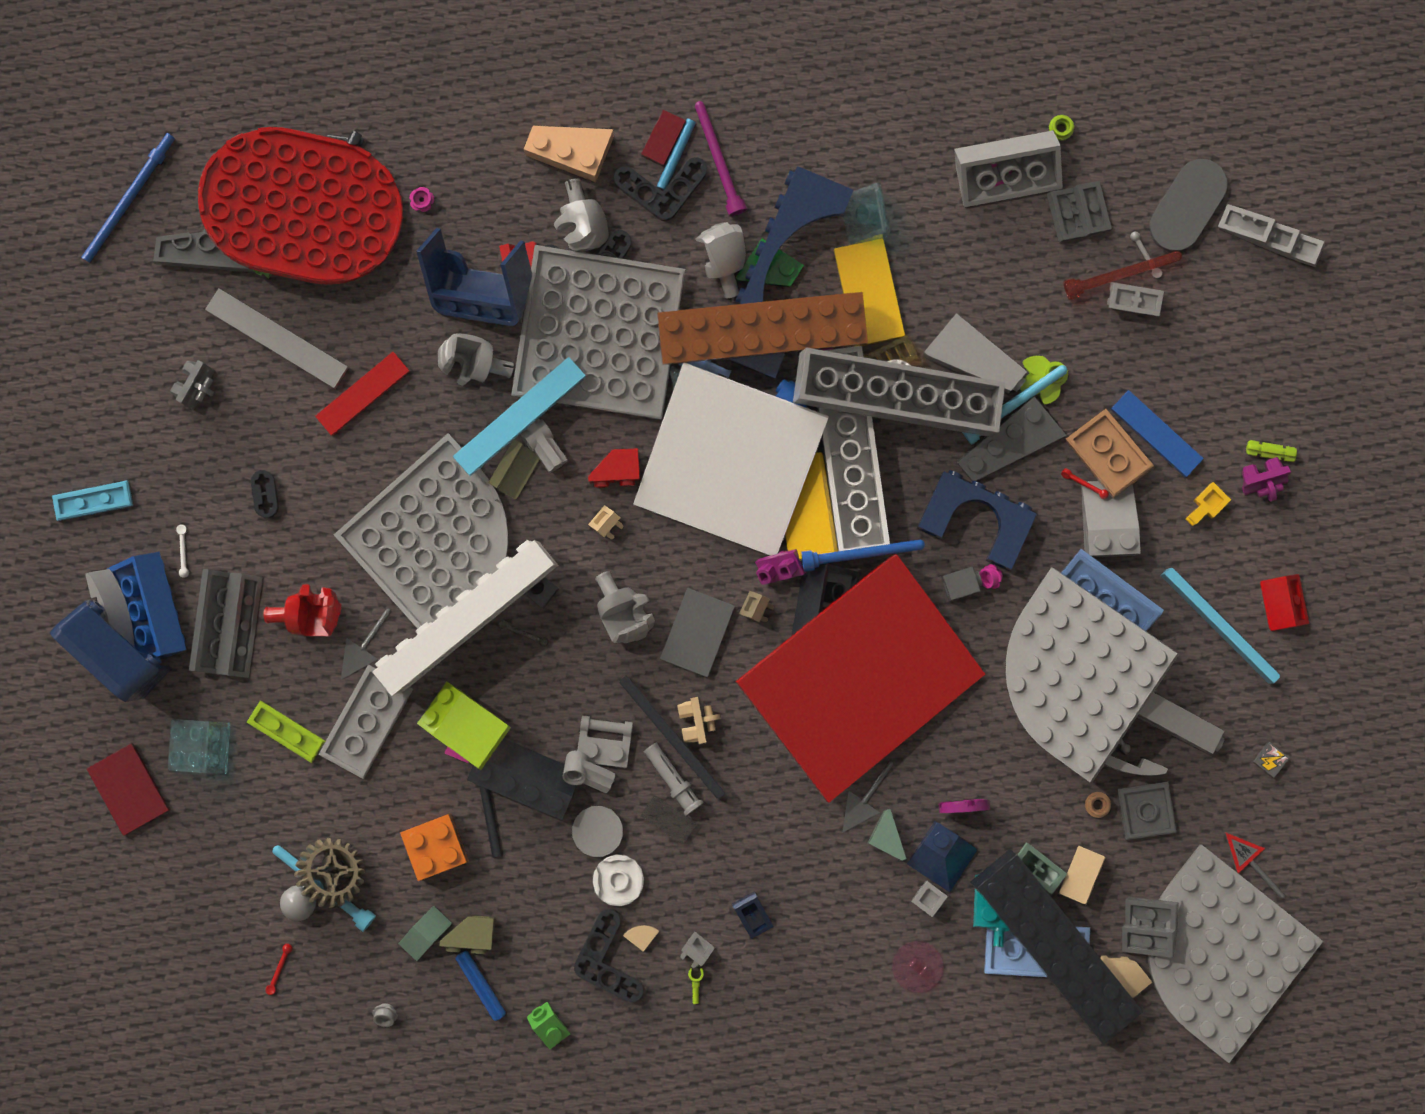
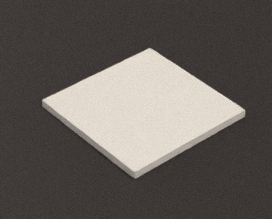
[633,363,829,555]

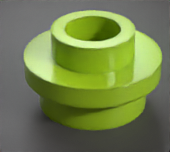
[1049,115,1074,141]

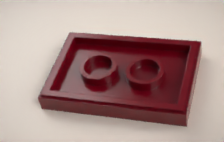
[86,743,170,836]

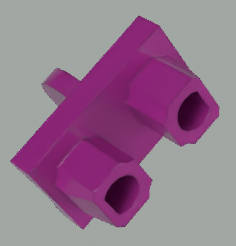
[1242,457,1291,502]
[755,549,806,585]

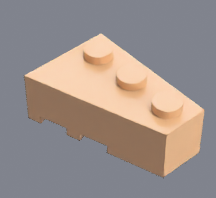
[524,126,614,182]

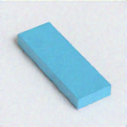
[52,481,133,521]

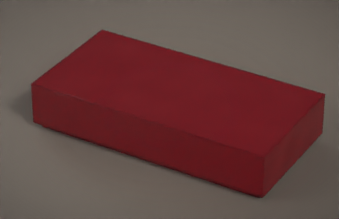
[641,110,686,167]

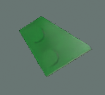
[735,238,804,287]

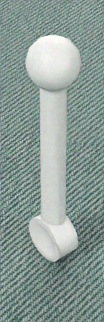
[176,525,189,578]

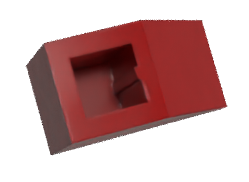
[588,448,640,488]

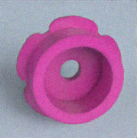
[409,187,434,212]
[979,564,1002,589]

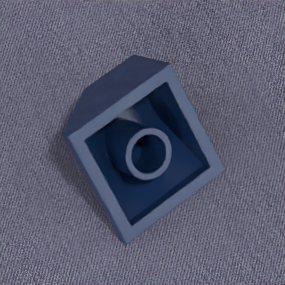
[907,821,978,892]

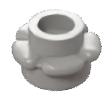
[372,1004,398,1027]

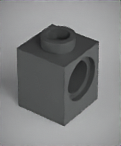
[941,567,982,601]

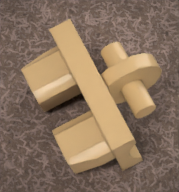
[677,697,721,744]

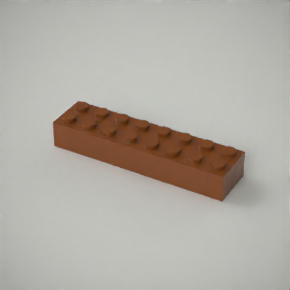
[657,292,868,365]

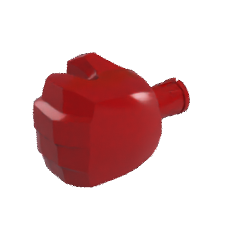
[264,584,341,637]

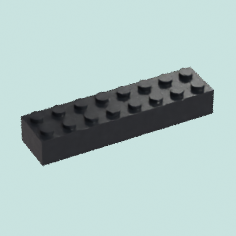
[970,849,1143,1045]

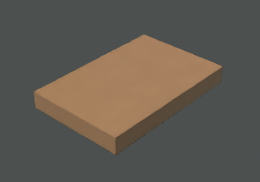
[1066,409,1154,499]

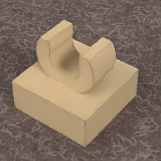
[588,505,623,539]

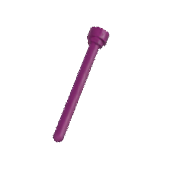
[695,101,748,217]

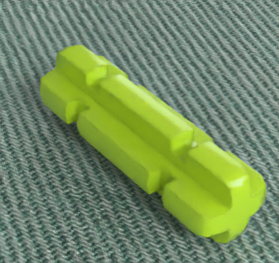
[1246,440,1297,462]

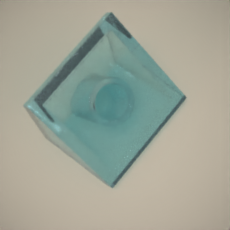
[843,182,890,245]

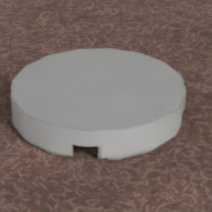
[572,806,623,857]

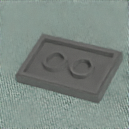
[660,588,735,677]

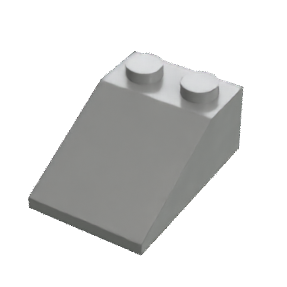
[1081,481,1141,557]

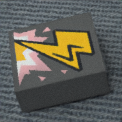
[1252,742,1289,778]

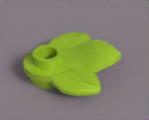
[1020,356,1068,405]

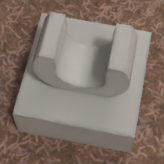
[911,881,948,917]
[680,932,715,968]

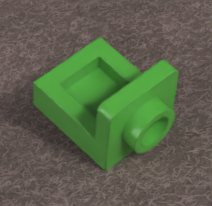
[527,1002,570,1049]

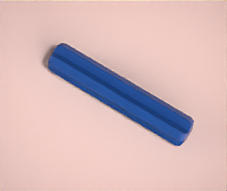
[456,951,506,1021]

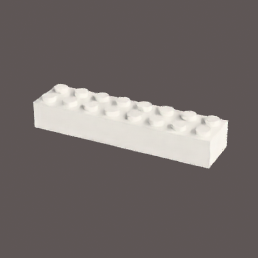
[817,346,890,551]
[373,540,559,696]

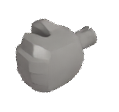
[554,178,609,252]
[696,222,746,298]
[438,334,514,386]
[595,571,655,643]

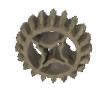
[294,838,365,908]

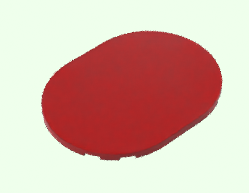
[198,127,403,285]

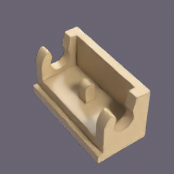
[1059,846,1106,905]

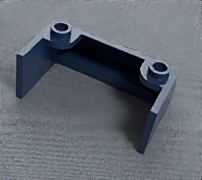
[416,228,532,326]
[50,600,172,702]

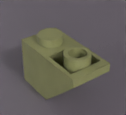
[439,915,495,954]

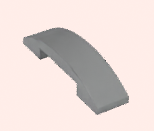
[85,569,134,647]
[1105,756,1168,775]

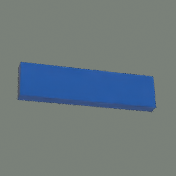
[1110,390,1204,477]

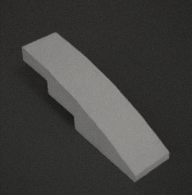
[1218,204,1325,267]

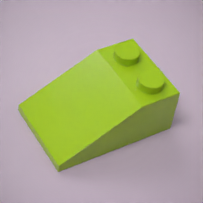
[417,682,511,770]

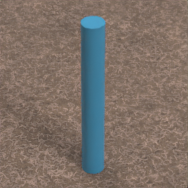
[656,118,696,191]

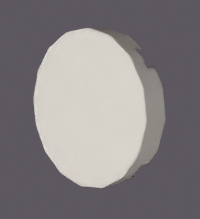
[593,854,644,906]

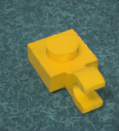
[1186,482,1231,526]

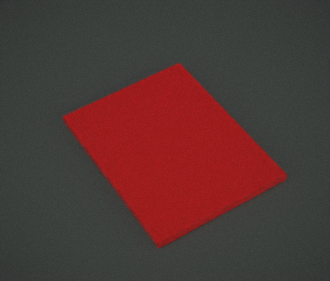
[735,554,985,803]

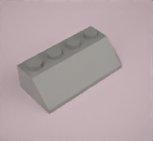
[954,131,1063,207]

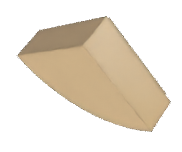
[623,925,659,951]

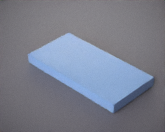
[984,927,1090,977]

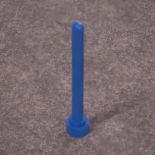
[801,540,925,572]

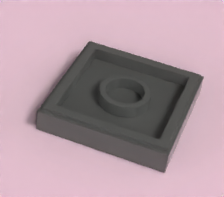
[1117,782,1176,840]

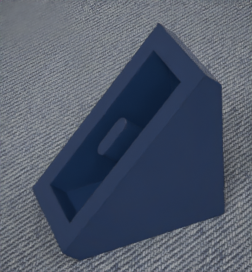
[732,891,774,939]

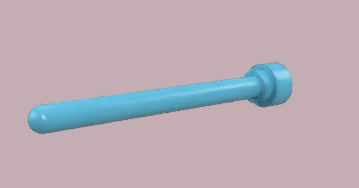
[962,365,1067,445]
[273,845,376,932]

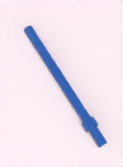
[82,133,175,263]

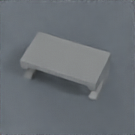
[1107,282,1164,316]

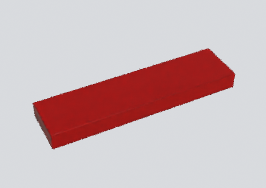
[315,352,410,436]

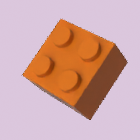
[400,813,469,881]

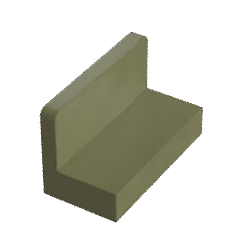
[488,439,540,499]

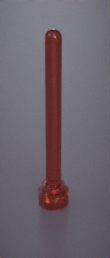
[1063,251,1182,300]

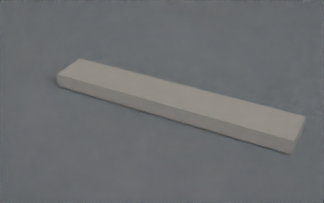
[205,288,348,389]

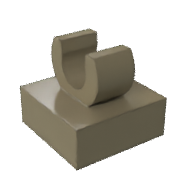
[739,591,774,622]

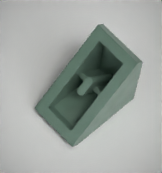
[868,809,906,860]
[1017,842,1067,894]
[398,906,452,961]

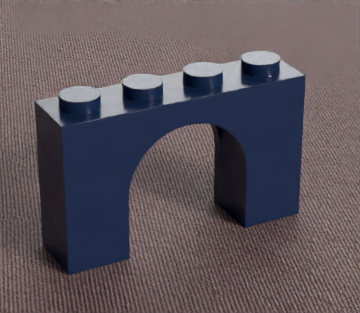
[916,470,1037,571]

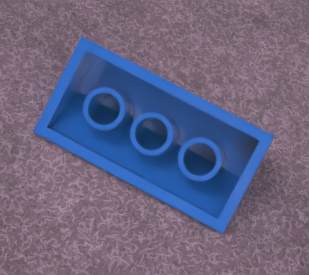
[107,552,186,659]

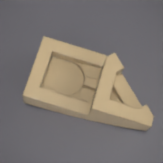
[1100,956,1152,998]

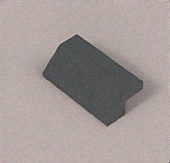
[189,569,263,678]

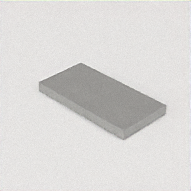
[318,665,414,779]

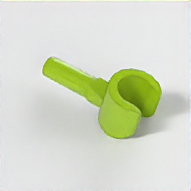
[688,968,704,1004]

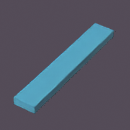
[453,357,586,476]
[1160,568,1280,684]

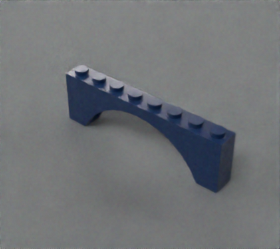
[726,166,853,379]

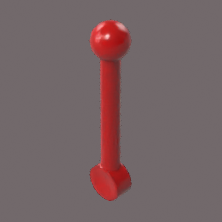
[1061,468,1109,499]
[265,944,293,995]

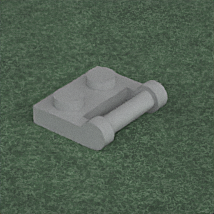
[577,715,633,768]

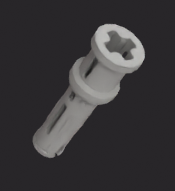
[643,742,704,816]

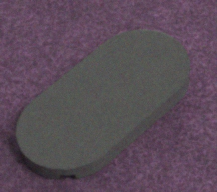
[1149,159,1227,252]

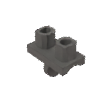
[170,360,215,410]

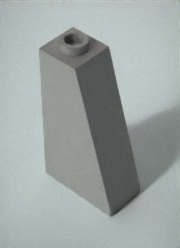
[922,313,1027,394]
[1136,692,1224,754]

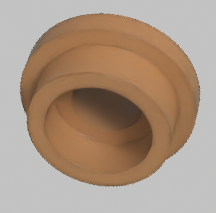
[1085,792,1111,818]

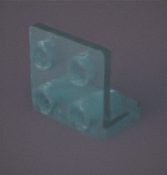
[168,719,230,774]

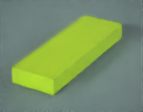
[247,701,326,763]

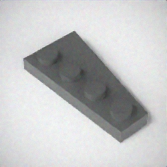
[153,230,254,272]
[956,397,1066,481]

